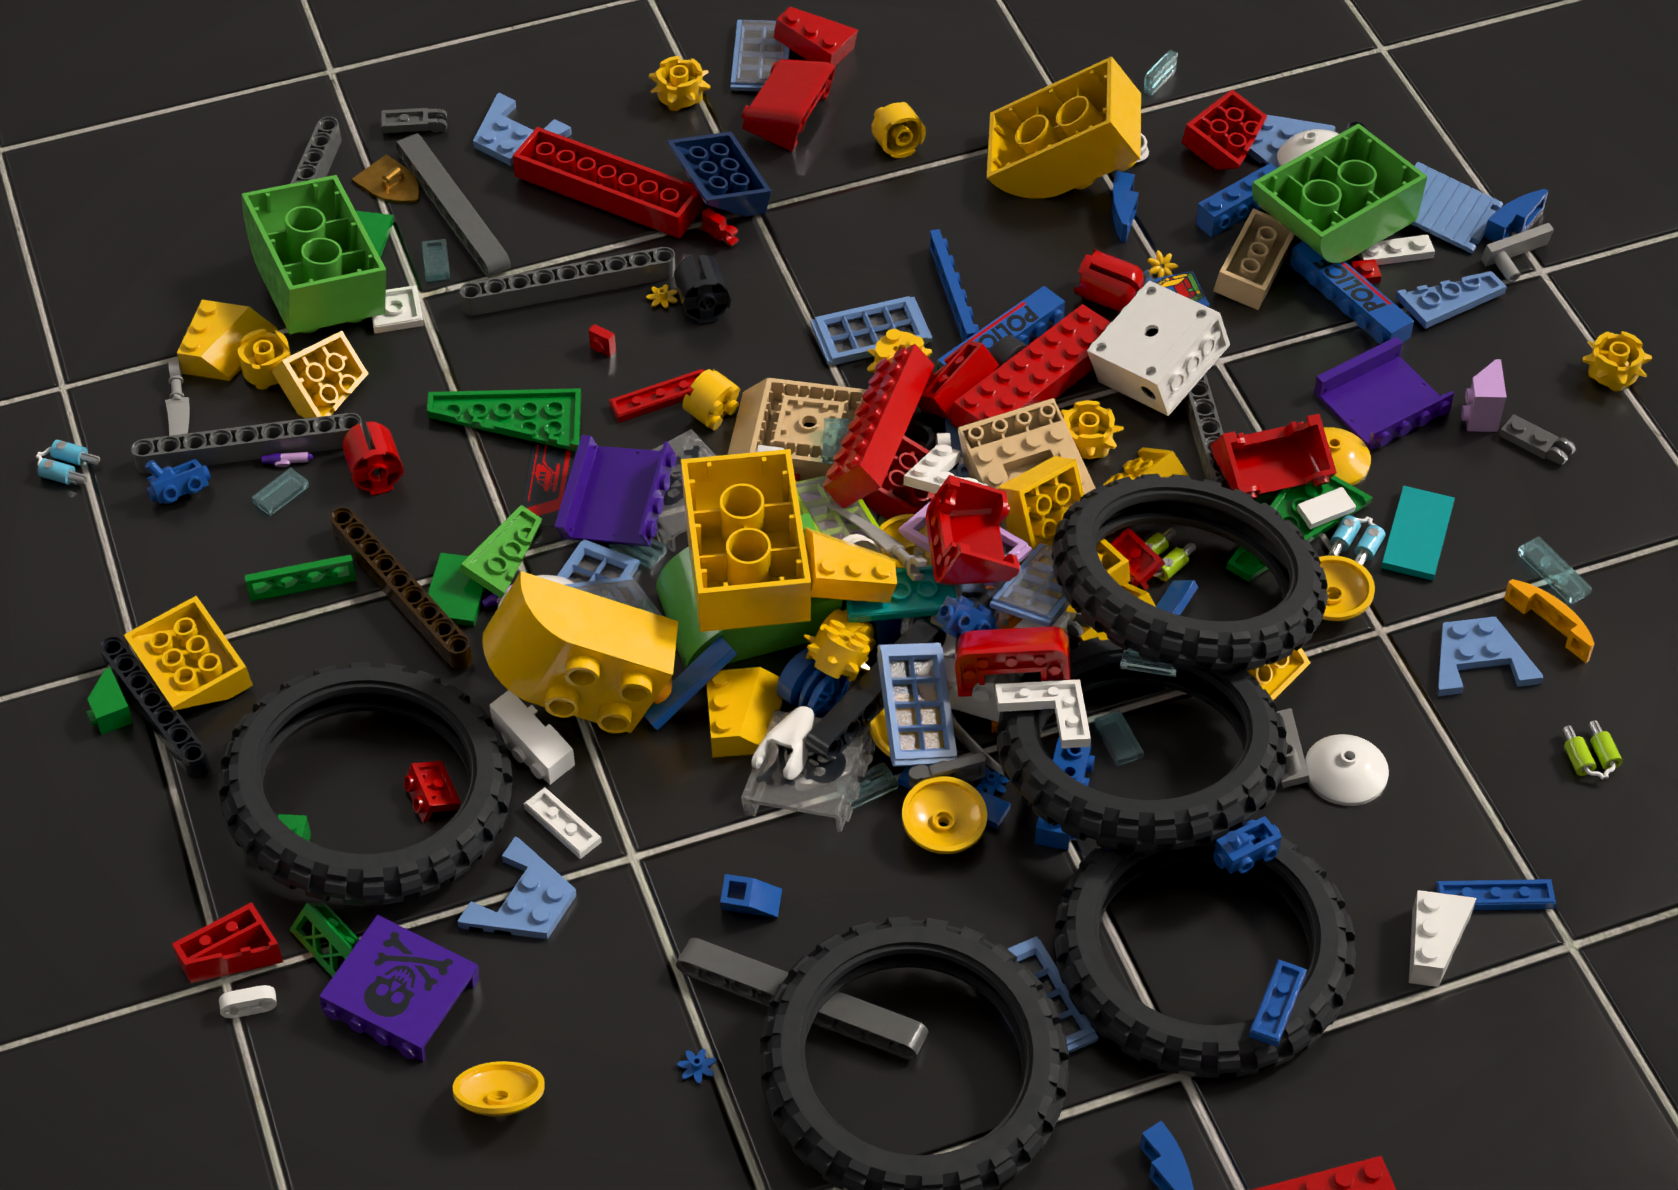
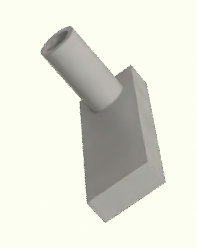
[1481,223,1554,283]
[1277,708,1310,788]

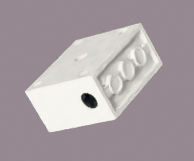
[1087,281,1230,416]

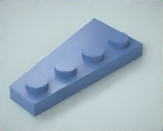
[1396,271,1506,329]

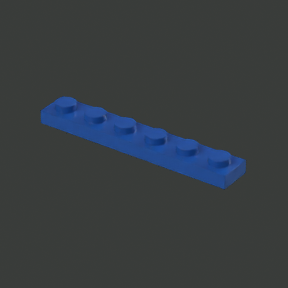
[929,229,979,342]

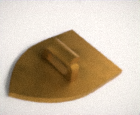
[352,154,419,203]

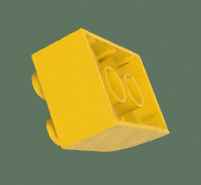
[987,56,1141,199]
[681,449,811,632]
[482,571,678,733]

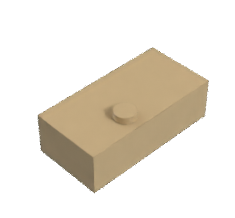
[1213,209,1295,310]

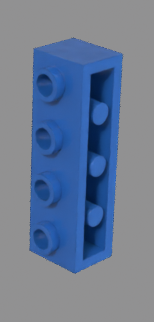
[1196,163,1277,238]
[1035,738,1095,850]

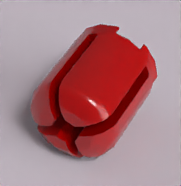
[1074,249,1144,313]
[342,421,404,495]

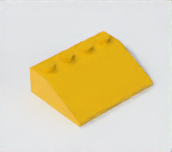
[124,596,253,710]

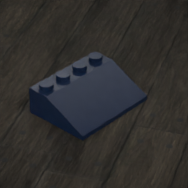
[666,132,771,216]

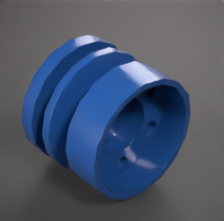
[776,649,850,722]

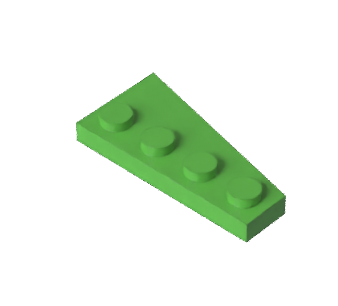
[459,505,542,599]

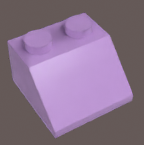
[1461,359,1507,432]

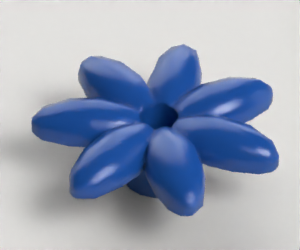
[975,767,1010,795]
[677,1049,716,1084]

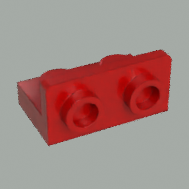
[1110,527,1165,591]
[403,761,461,823]

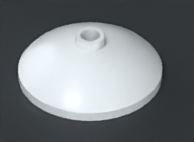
[1277,129,1338,167]
[1305,734,1389,806]

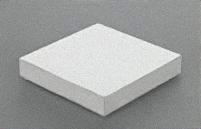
[372,285,424,334]

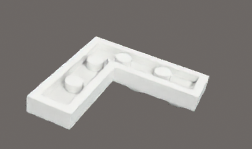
[1358,235,1435,265]
[903,445,988,494]
[995,680,1091,748]

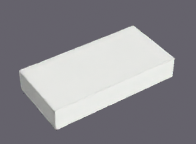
[1296,487,1356,529]

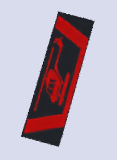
[522,442,572,526]

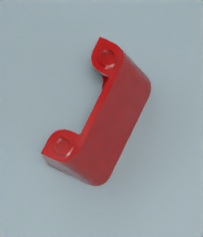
[741,59,836,152]
[1211,414,1337,500]
[926,475,1020,586]
[955,626,1070,697]

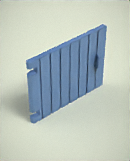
[1411,162,1503,254]

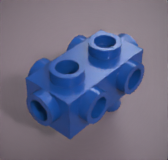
[145,459,211,504]
[935,595,998,637]
[1213,816,1282,874]

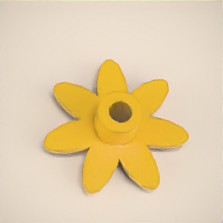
[1148,250,1178,278]
[646,284,678,309]

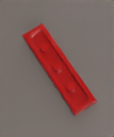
[609,369,704,423]

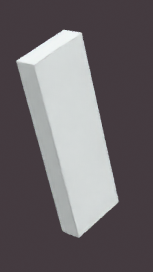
[524,787,602,859]

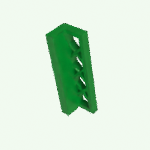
[245,554,356,601]
[289,902,359,977]

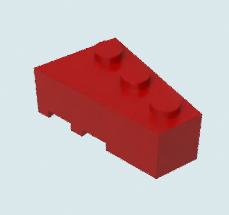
[773,7,858,66]
[917,340,999,419]
[172,902,284,983]

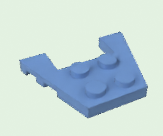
[473,93,572,166]
[1247,115,1335,168]
[1437,617,1543,696]
[457,837,577,939]

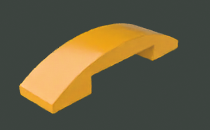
[1504,579,1594,663]

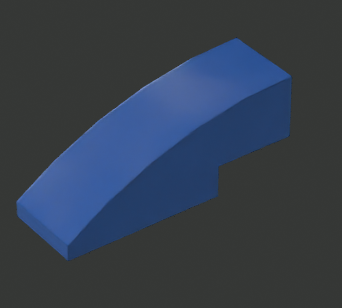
[1111,171,1139,242]
[1484,189,1548,242]
[1140,1121,1194,1190]

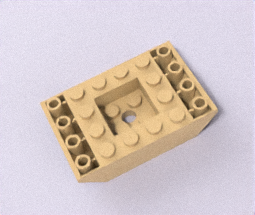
[728,378,867,481]
[958,398,1115,563]

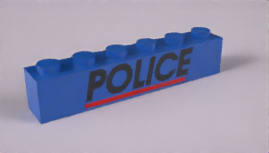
[1289,241,1414,344]
[937,286,1065,371]

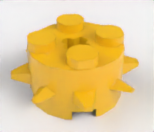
[649,56,710,111]
[867,329,932,373]
[1582,331,1652,391]
[1060,400,1124,459]
[804,620,870,681]

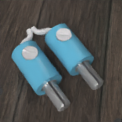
[36,440,100,485]
[1328,515,1386,565]

